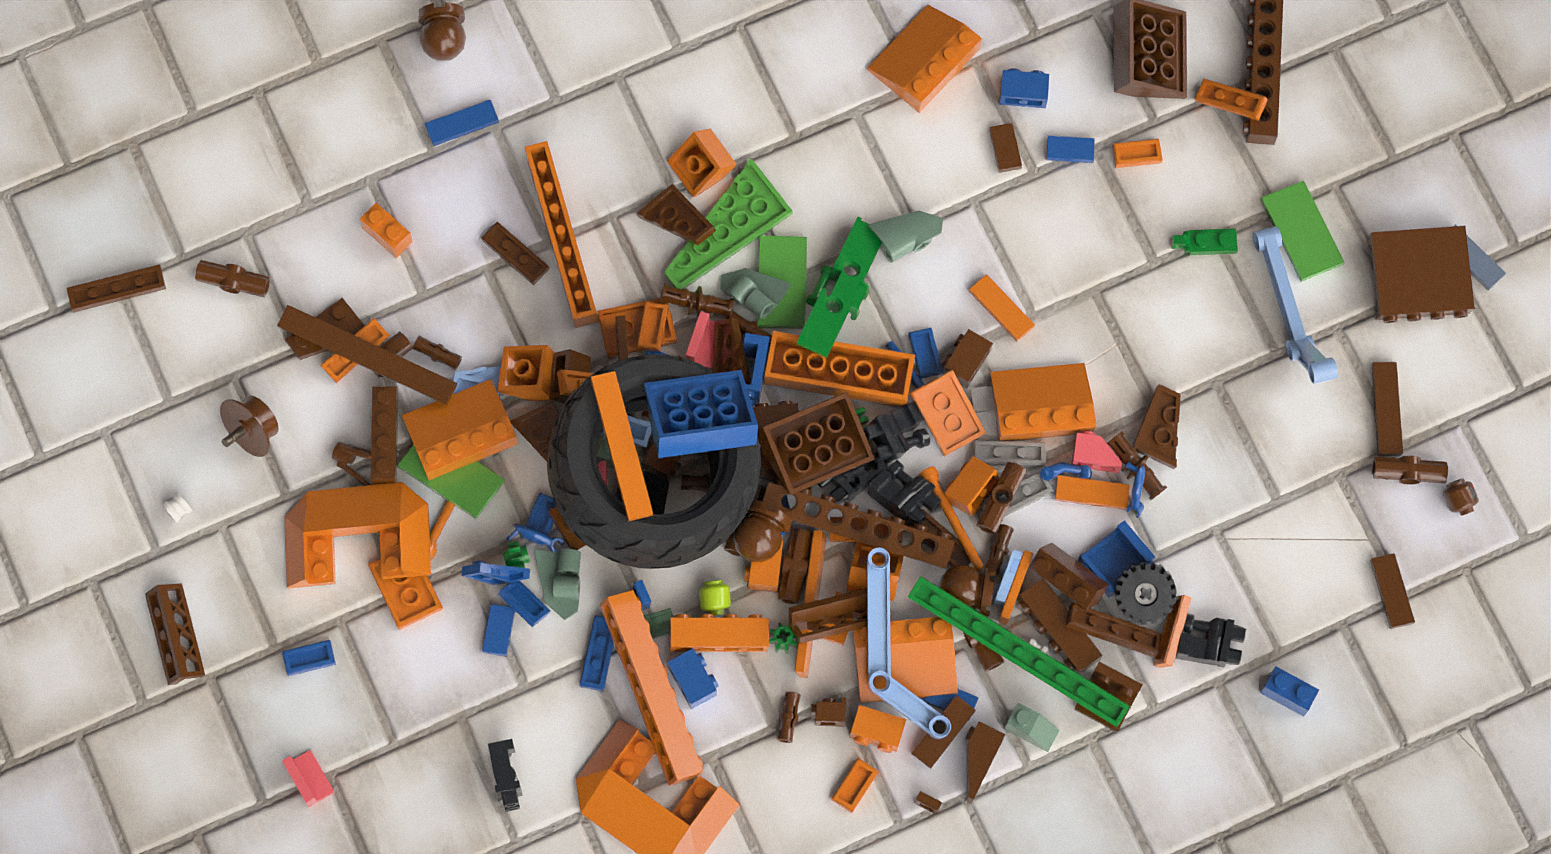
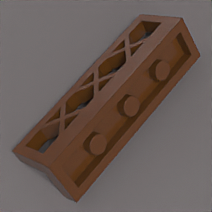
[145,583,205,685]
[789,588,891,644]

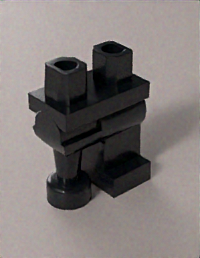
[863,402,930,464]
[817,460,887,504]
[867,460,942,525]
[1176,613,1246,668]
[488,739,523,812]

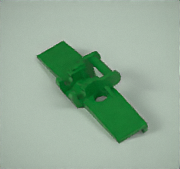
[796,217,882,358]

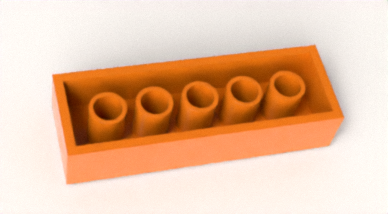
[765,331,915,408]

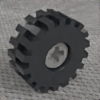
[1114,560,1177,625]

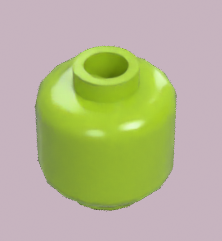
[698,580,731,615]

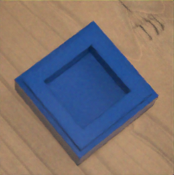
[632,580,652,611]

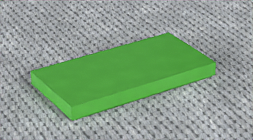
[1260,181,1344,282]
[758,236,807,329]
[398,444,505,519]

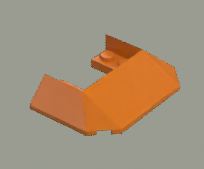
[285,482,432,589]
[576,720,739,854]

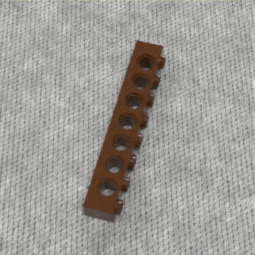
[1243,0,1283,145]
[763,479,955,569]

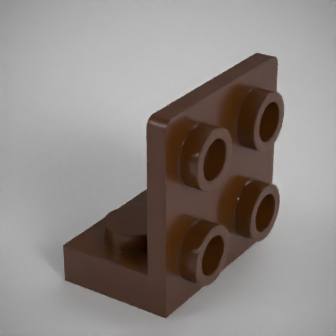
[1074,661,1143,732]

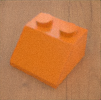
[667,128,737,197]
[497,345,555,401]
[846,542,904,601]

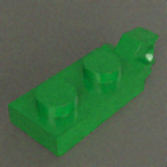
[1171,229,1238,255]

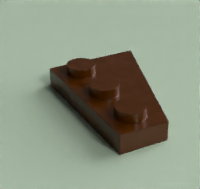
[636,184,716,246]
[285,298,365,360]
[712,318,751,385]
[1132,384,1181,469]
[510,401,559,462]

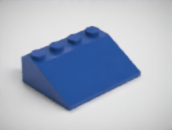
[644,370,758,458]

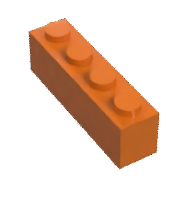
[669,614,769,652]

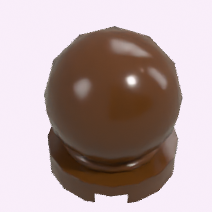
[418,2,466,61]
[734,500,792,563]
[938,565,996,617]

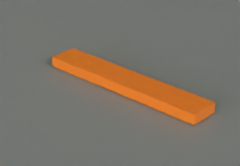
[590,371,653,521]
[794,530,827,678]

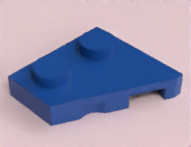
[462,561,530,585]

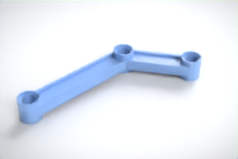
[1253,226,1338,384]
[866,548,951,739]

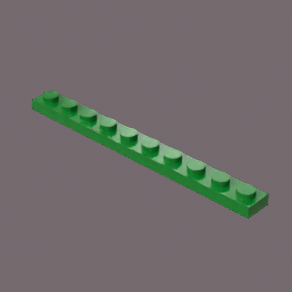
[907,575,1130,727]

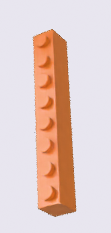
[525,141,598,328]
[600,590,703,786]

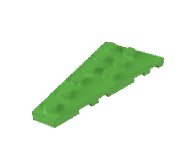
[664,158,793,289]

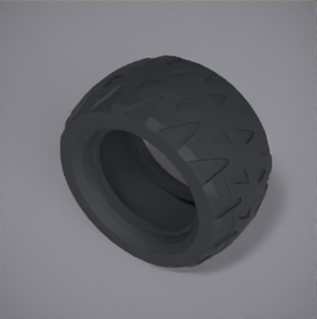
[547,354,761,569]

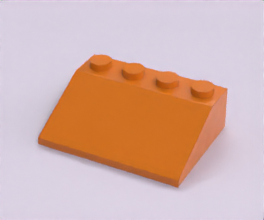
[867,5,982,113]
[990,363,1096,441]
[402,379,518,480]
[852,617,958,703]

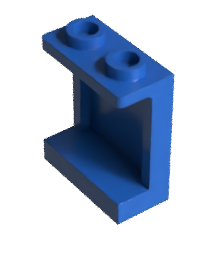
[744,333,769,407]
[1078,520,1156,598]

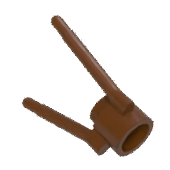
[332,441,372,486]

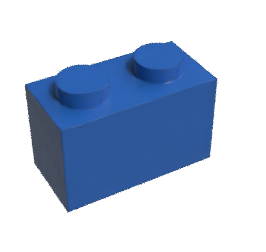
[999,68,1049,108]
[667,649,719,709]
[1260,666,1319,717]

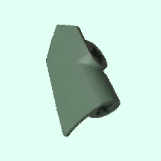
[868,211,943,263]
[720,268,791,319]
[534,549,581,620]

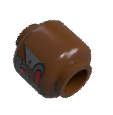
[1443,478,1479,516]

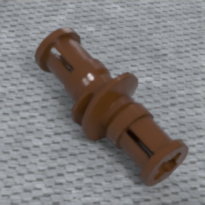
[659,283,734,319]
[1107,431,1168,501]

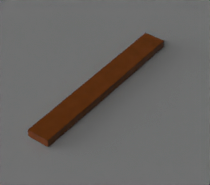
[277,305,457,405]

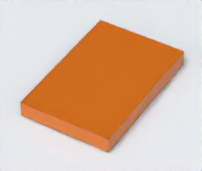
[597,298,677,358]
[910,370,986,456]
[368,558,443,630]

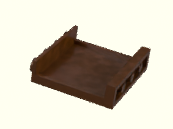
[1367,226,1475,323]

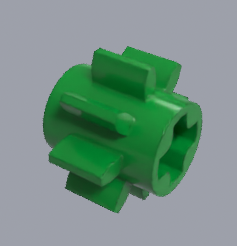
[502,541,530,568]
[769,622,797,654]

